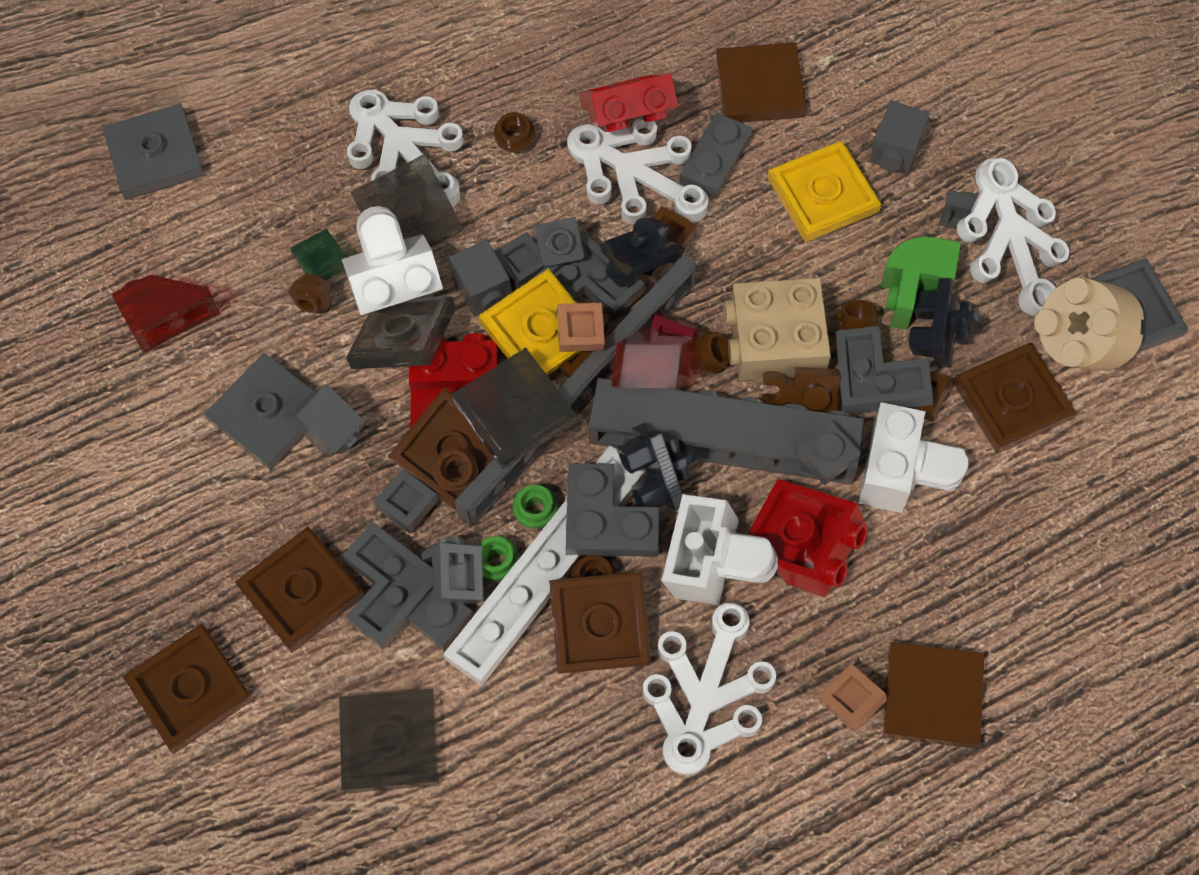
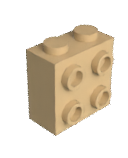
[724,278,830,381]

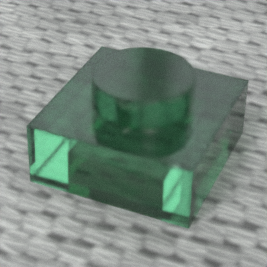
[290,228,347,281]

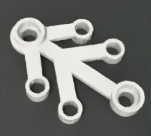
[347,90,463,210]
[567,117,708,224]
[957,158,1069,317]
[643,603,776,775]

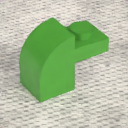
[880,237,961,330]

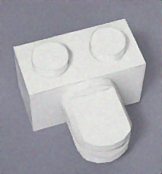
[342,206,443,315]
[858,402,968,513]
[662,494,778,605]

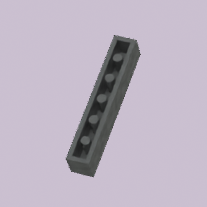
[589,377,864,485]

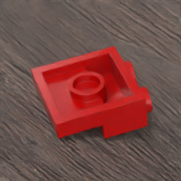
[578,73,678,132]
[409,333,499,430]
[747,479,867,598]

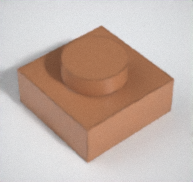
[556,303,605,352]
[818,663,887,733]

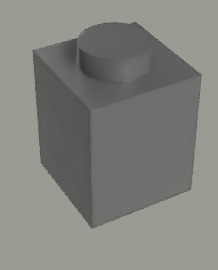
[869,100,930,175]
[448,239,512,317]
[286,384,365,455]

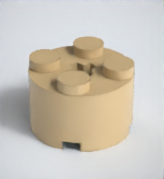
[1034,278,1144,370]

